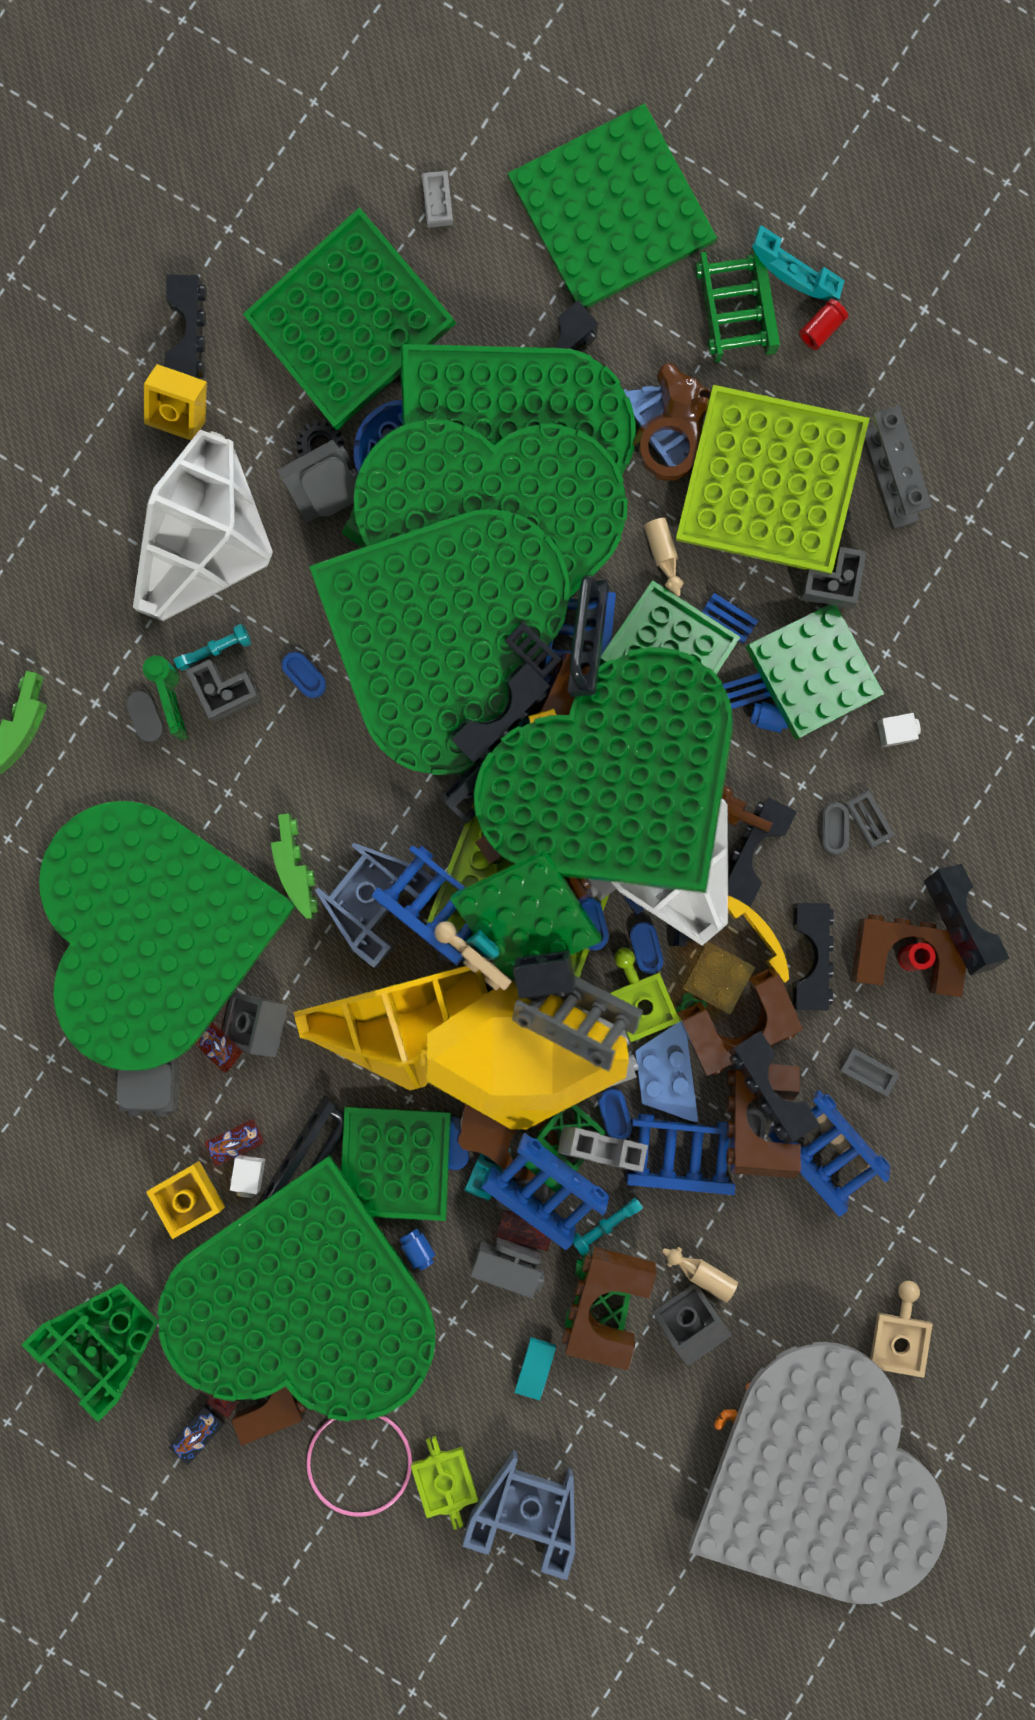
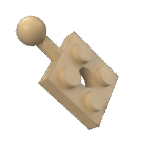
[434,921,512,990]
[870,1281,933,1378]

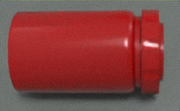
[799,299,848,350]
[897,943,935,971]

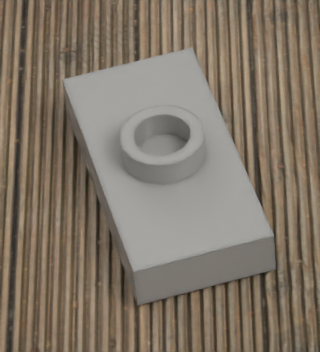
[422,171,453,228]

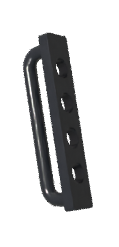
[568,575,609,697]
[255,1095,344,1207]

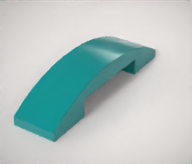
[752,225,845,301]

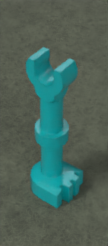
[173,623,252,671]
[573,1197,643,1256]

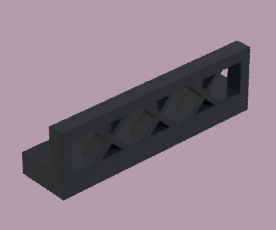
[440,722,521,824]

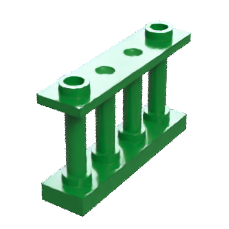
[695,244,780,363]

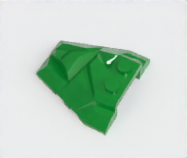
[22,1283,159,1422]

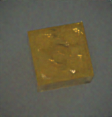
[680,942,755,1014]

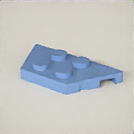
[623,386,703,467]
[635,1020,698,1122]

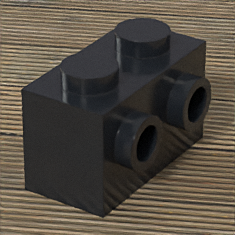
[513,950,575,1000]

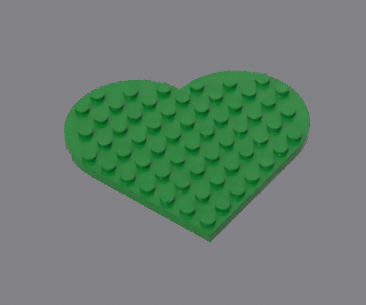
[401,344,636,475]
[353,419,628,597]
[309,509,570,775]
[474,647,733,893]
[39,801,296,1071]
[157,1155,435,1422]

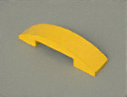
[728,896,789,983]

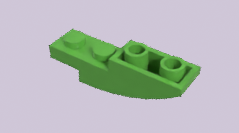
[0,671,47,774]
[271,814,318,919]

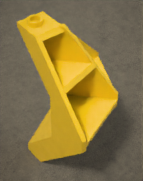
[293,966,488,1090]
[421,980,629,1129]

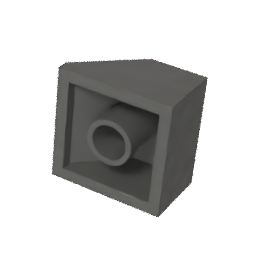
[221,992,288,1057]
[652,1283,732,1366]

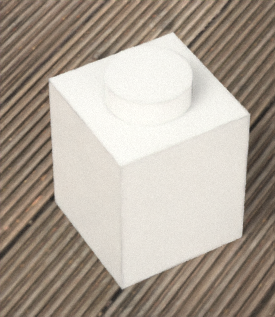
[877,713,921,747]
[230,1155,265,1198]

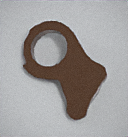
[633,363,712,481]
[457,1103,559,1180]

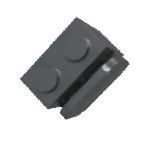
[277,440,358,523]
[117,1058,179,1116]
[471,1237,545,1299]

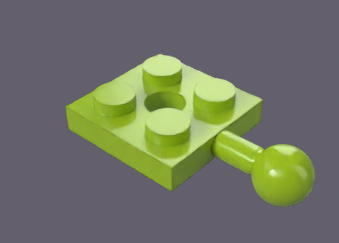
[610,947,680,1042]

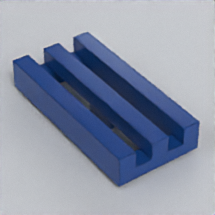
[702,593,758,644]
[722,673,772,709]

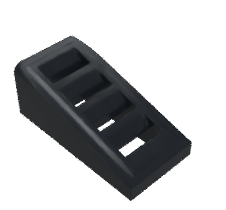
[504,622,562,679]

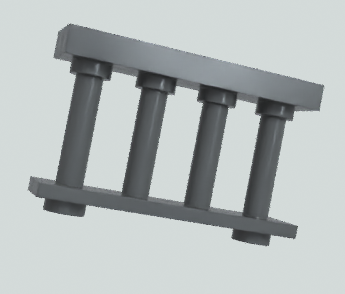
[864,405,932,530]
[512,975,643,1071]

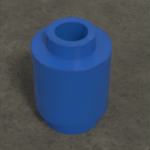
[750,702,788,733]
[399,1228,436,1271]

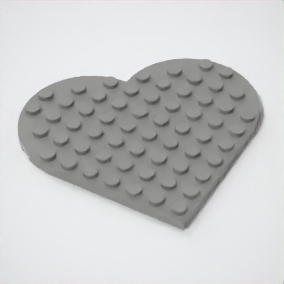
[688,1342,947,1604]

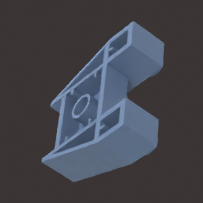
[315,843,441,969]
[463,1450,575,1580]

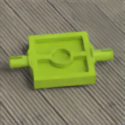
[411,1436,478,1530]

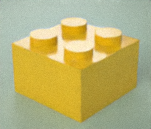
[144,364,207,440]
[146,1161,225,1239]

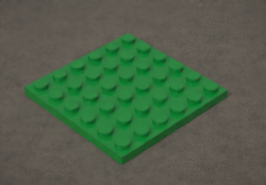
[508,103,717,309]
[243,207,457,430]

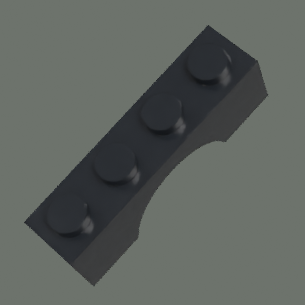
[164,274,207,379]
[554,301,599,351]
[449,661,549,762]
[728,797,797,907]
[923,864,1010,976]
[792,903,834,1010]
[728,1031,820,1143]

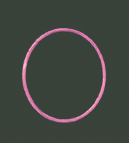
[306,1416,412,1517]

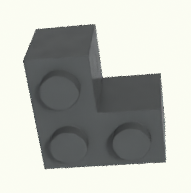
[800,547,866,610]
[186,659,261,722]

